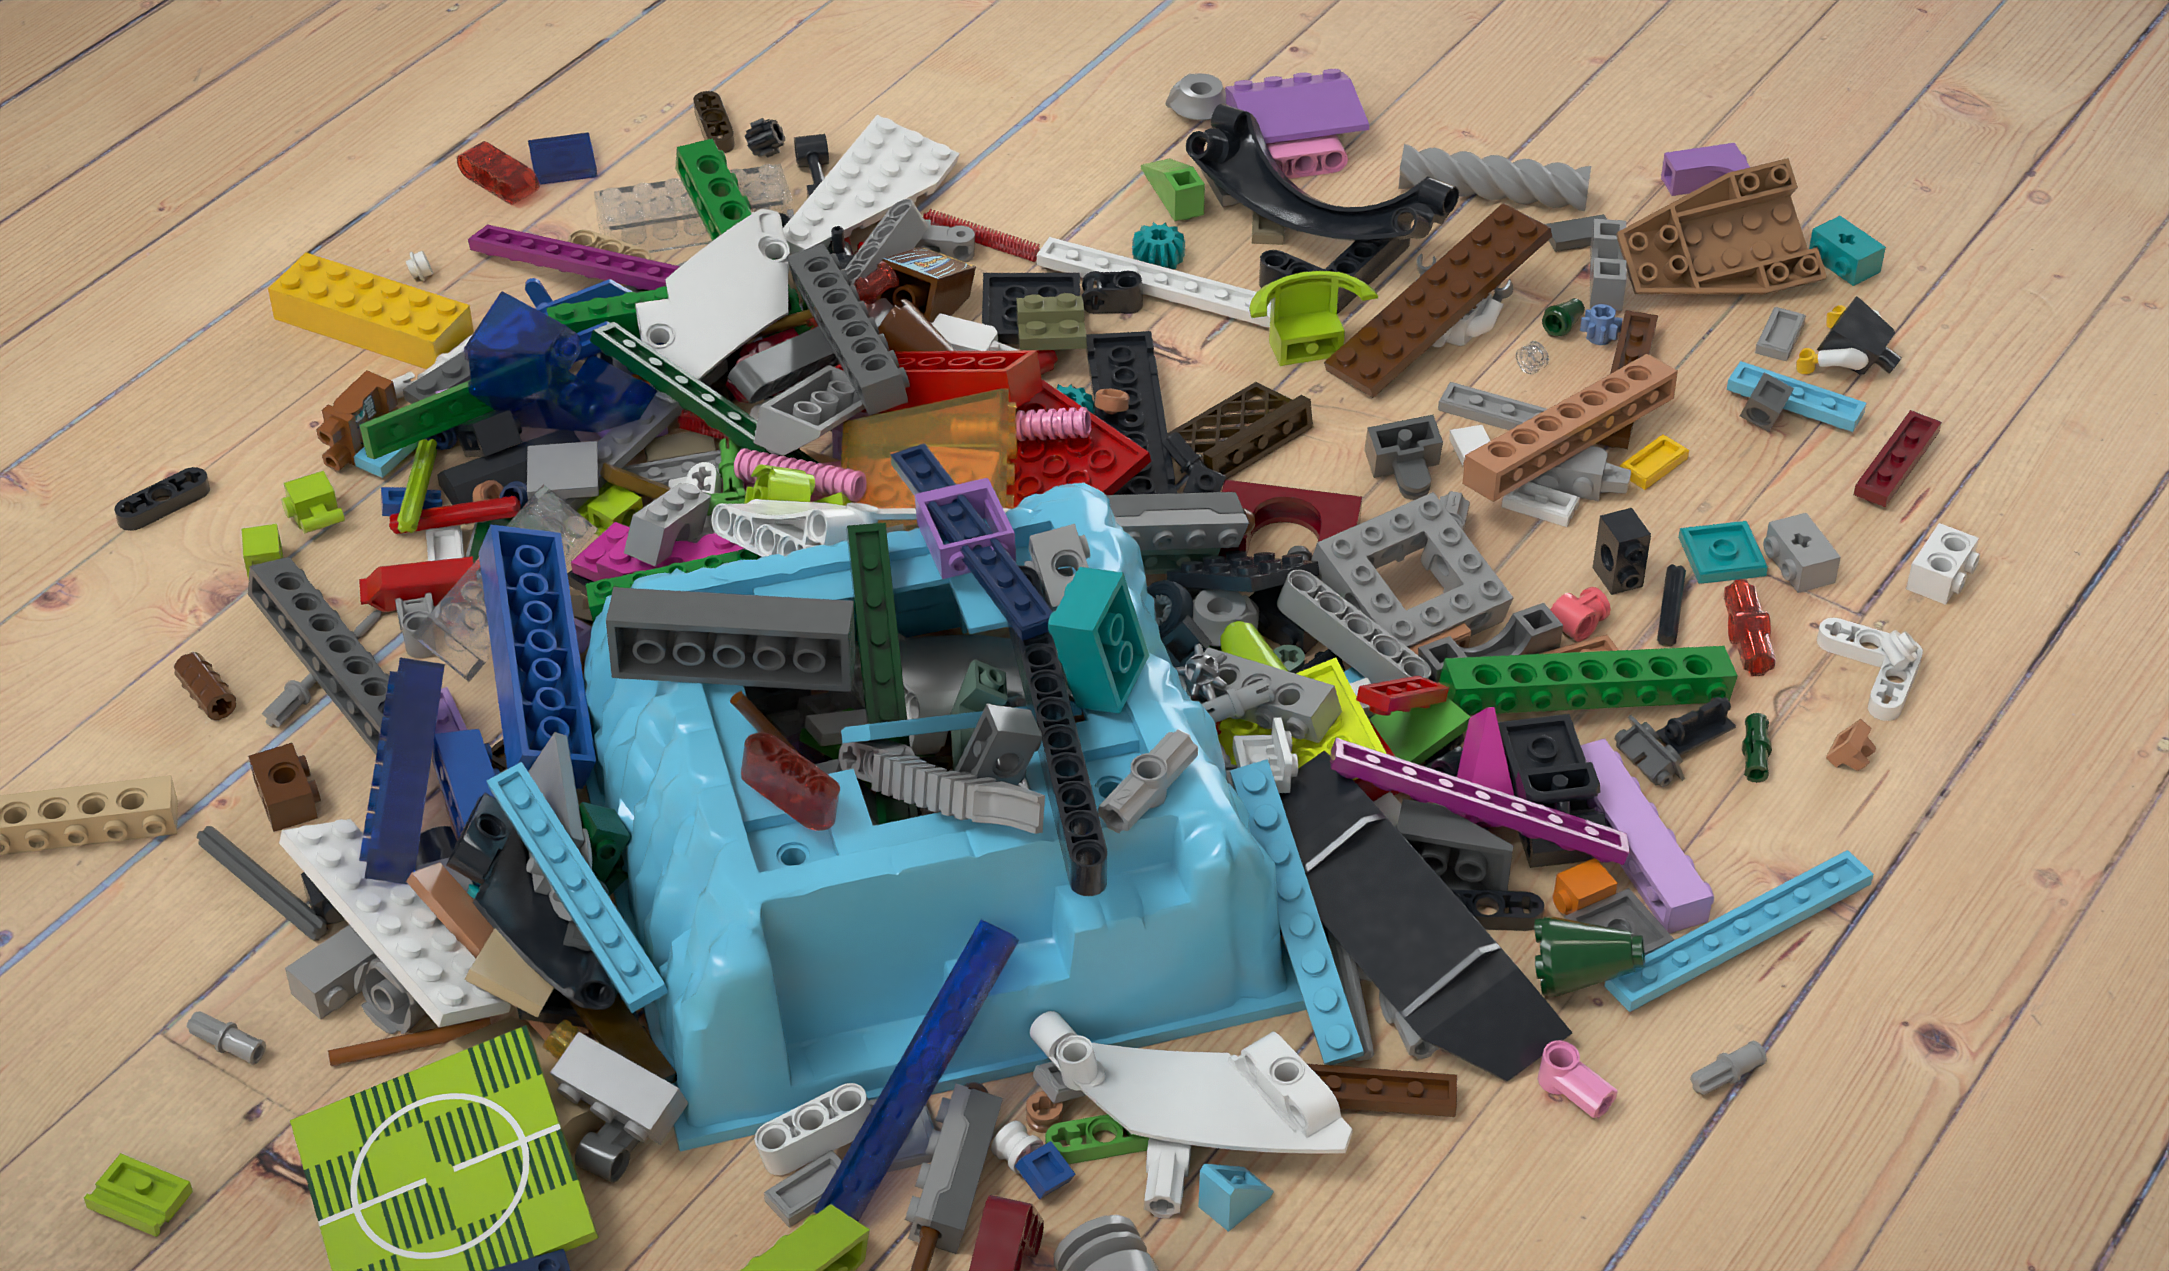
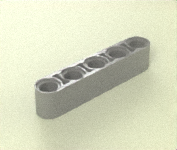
[845,199,928,305]
[1277,570,1431,683]

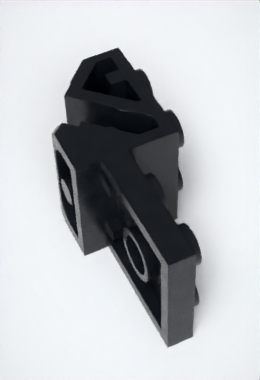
[1498,714,1606,868]

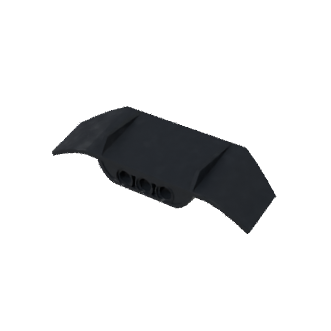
[1279,750,1573,1081]

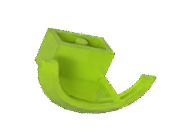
[1249,271,1378,366]

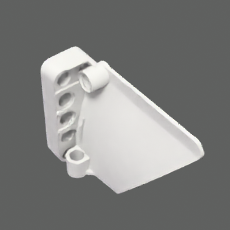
[711,499,1010,557]

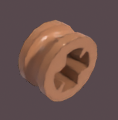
[1026,1091,1063,1133]

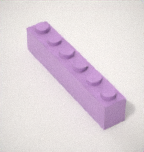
[1581,739,1714,933]

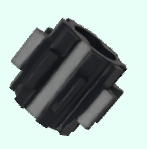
[745,118,785,158]

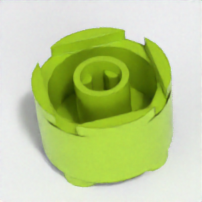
[744,464,815,504]

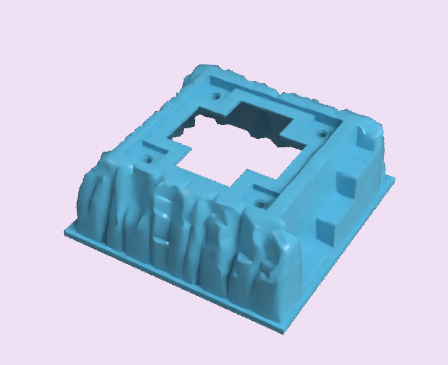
[583,483,1306,1152]

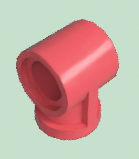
[1550,586,1611,642]

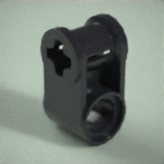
[1081,270,1143,314]

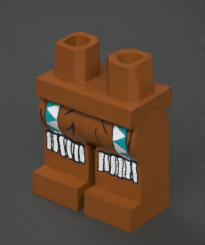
[316,370,399,471]

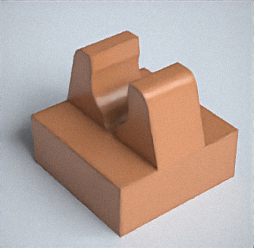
[1825,719,1876,771]

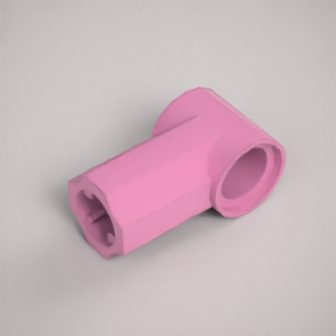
[1537,1040,1618,1119]

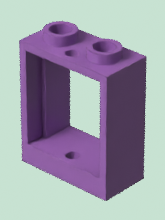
[915,478,1016,579]

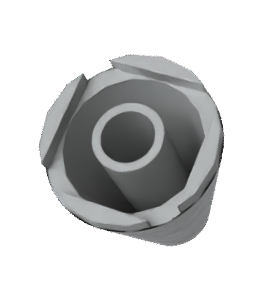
[354,958,426,1034]

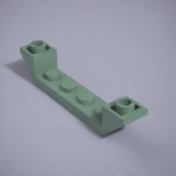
[950,659,1008,771]

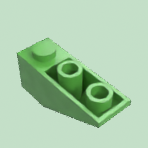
[1141,158,1205,221]

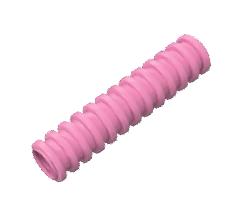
[952,407,1091,444]
[734,448,867,502]

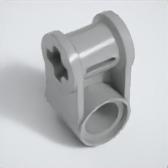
[395,593,438,658]

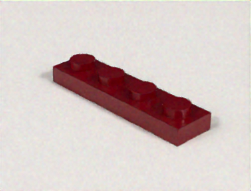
[1853,410,1942,507]

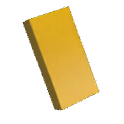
[1619,434,1689,490]

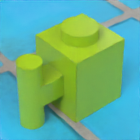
[281,471,345,534]

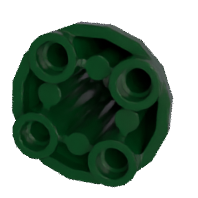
[1534,917,1645,997]

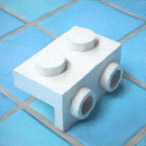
[1233,717,1298,793]

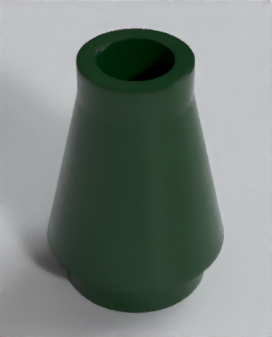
[1542,298,1585,336]

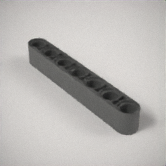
[728,298,894,404]

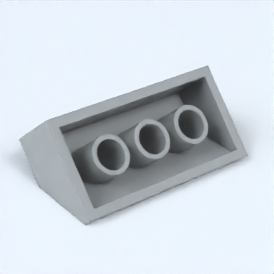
[754,365,865,456]

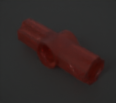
[1723,579,1776,676]

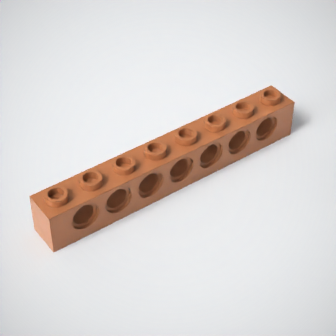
[1462,354,1678,502]

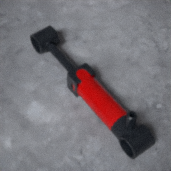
[794,133,856,269]

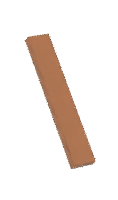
[406,862,589,1053]

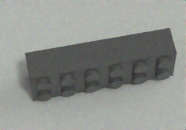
[606,587,856,692]

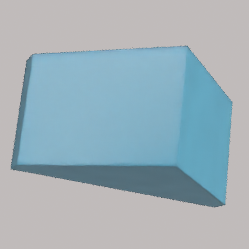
[1198,1164,1274,1232]

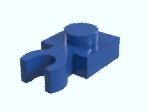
[380,487,442,516]

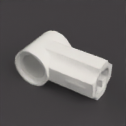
[1144,1138,1191,1218]

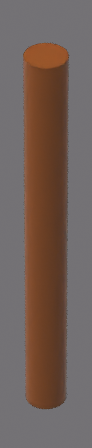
[328,1017,491,1066]

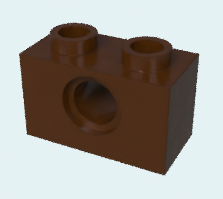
[248,743,321,832]

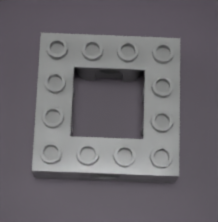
[1311,492,1513,648]

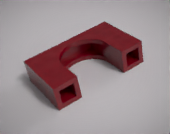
[1218,479,1362,557]

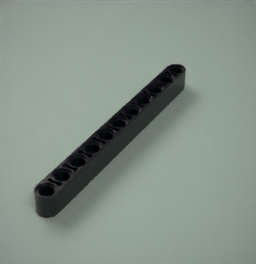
[1007,566,1107,896]

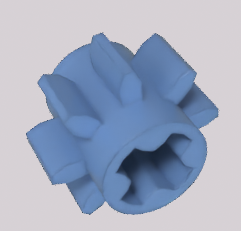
[1580,304,1622,345]

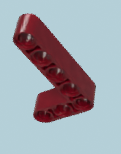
[969,1195,1044,1271]

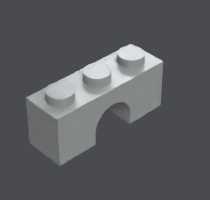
[1590,219,1627,311]
[624,483,711,566]

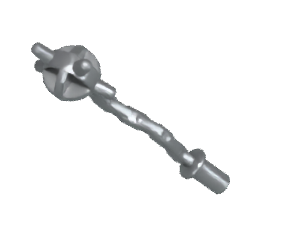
[1175,644,1237,792]

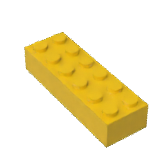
[268,252,474,370]

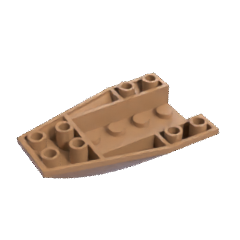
[1616,158,1827,294]

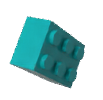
[1048,567,1149,714]

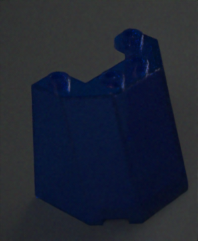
[464,291,658,433]

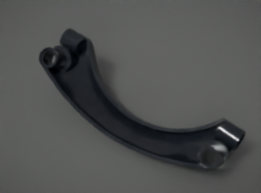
[1185,103,1459,242]

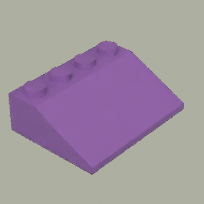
[1225,69,1369,144]

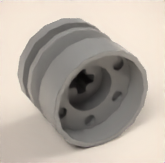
[1054,1215,1159,1271]

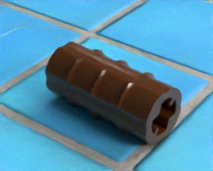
[174,652,236,720]

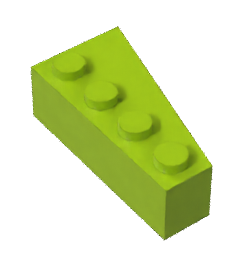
[740,1204,870,1271]

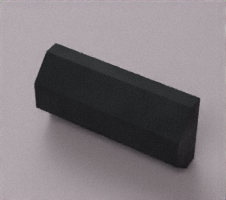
[437,426,581,525]

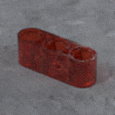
[457,141,540,205]
[740,732,840,831]

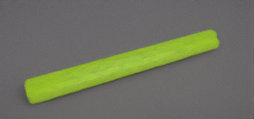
[397,439,437,533]

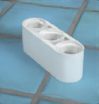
[754,1083,875,1175]

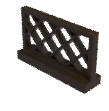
[1167,382,1313,479]

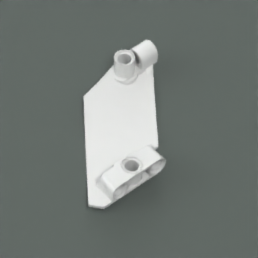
[635,209,789,404]
[1030,1011,1353,1154]

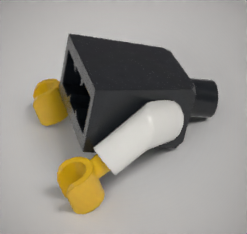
[1796,296,1902,375]

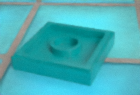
[1678,521,1768,584]

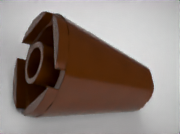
[878,299,956,352]

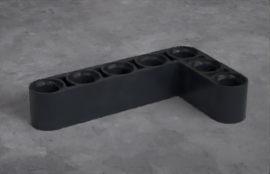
[1259,223,1412,314]

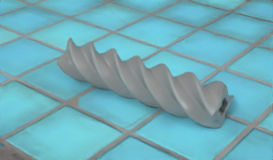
[1398,144,1591,211]

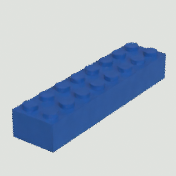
[479,525,596,789]

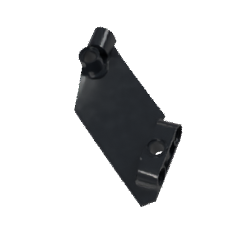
[446,792,624,1010]

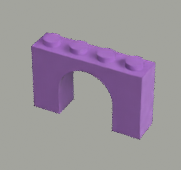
[1661,143,1750,196]

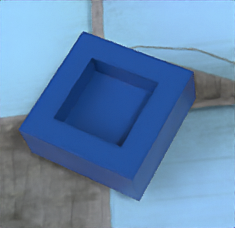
[1015,1141,1076,1199]

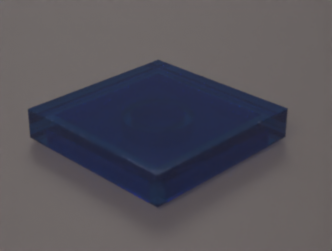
[528,132,598,185]

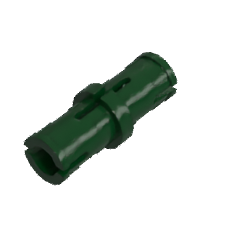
[1742,713,1772,783]

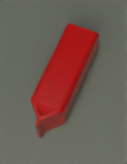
[359,556,478,612]

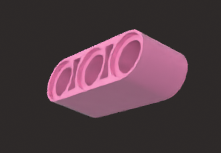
[1266,134,1348,179]

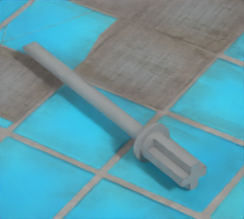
[262,610,381,727]

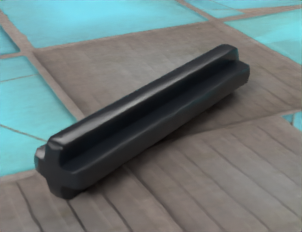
[1657,564,1686,646]

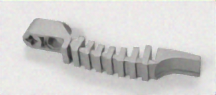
[839,739,1045,834]

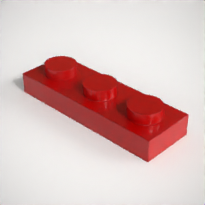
[1356,676,1449,716]

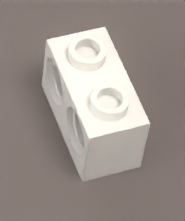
[1906,523,1980,605]

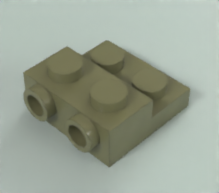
[1016,293,1087,351]

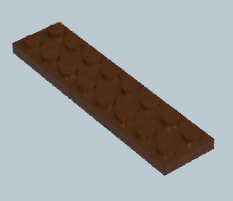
[1324,203,1553,398]

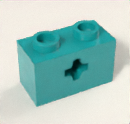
[1809,216,1886,286]

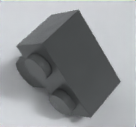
[1364,415,1443,500]

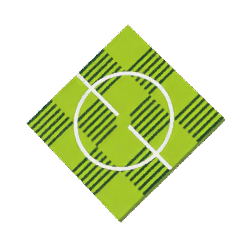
[290,1025,599,1271]

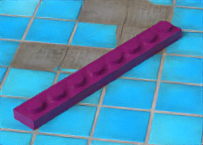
[468,224,680,290]
[1331,738,1629,865]

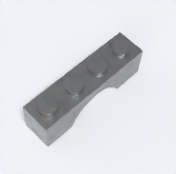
[1418,603,1563,683]

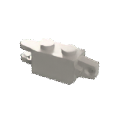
[1529,446,1631,501]

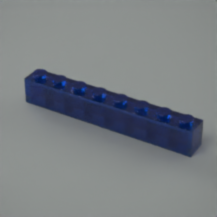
[359,657,445,885]

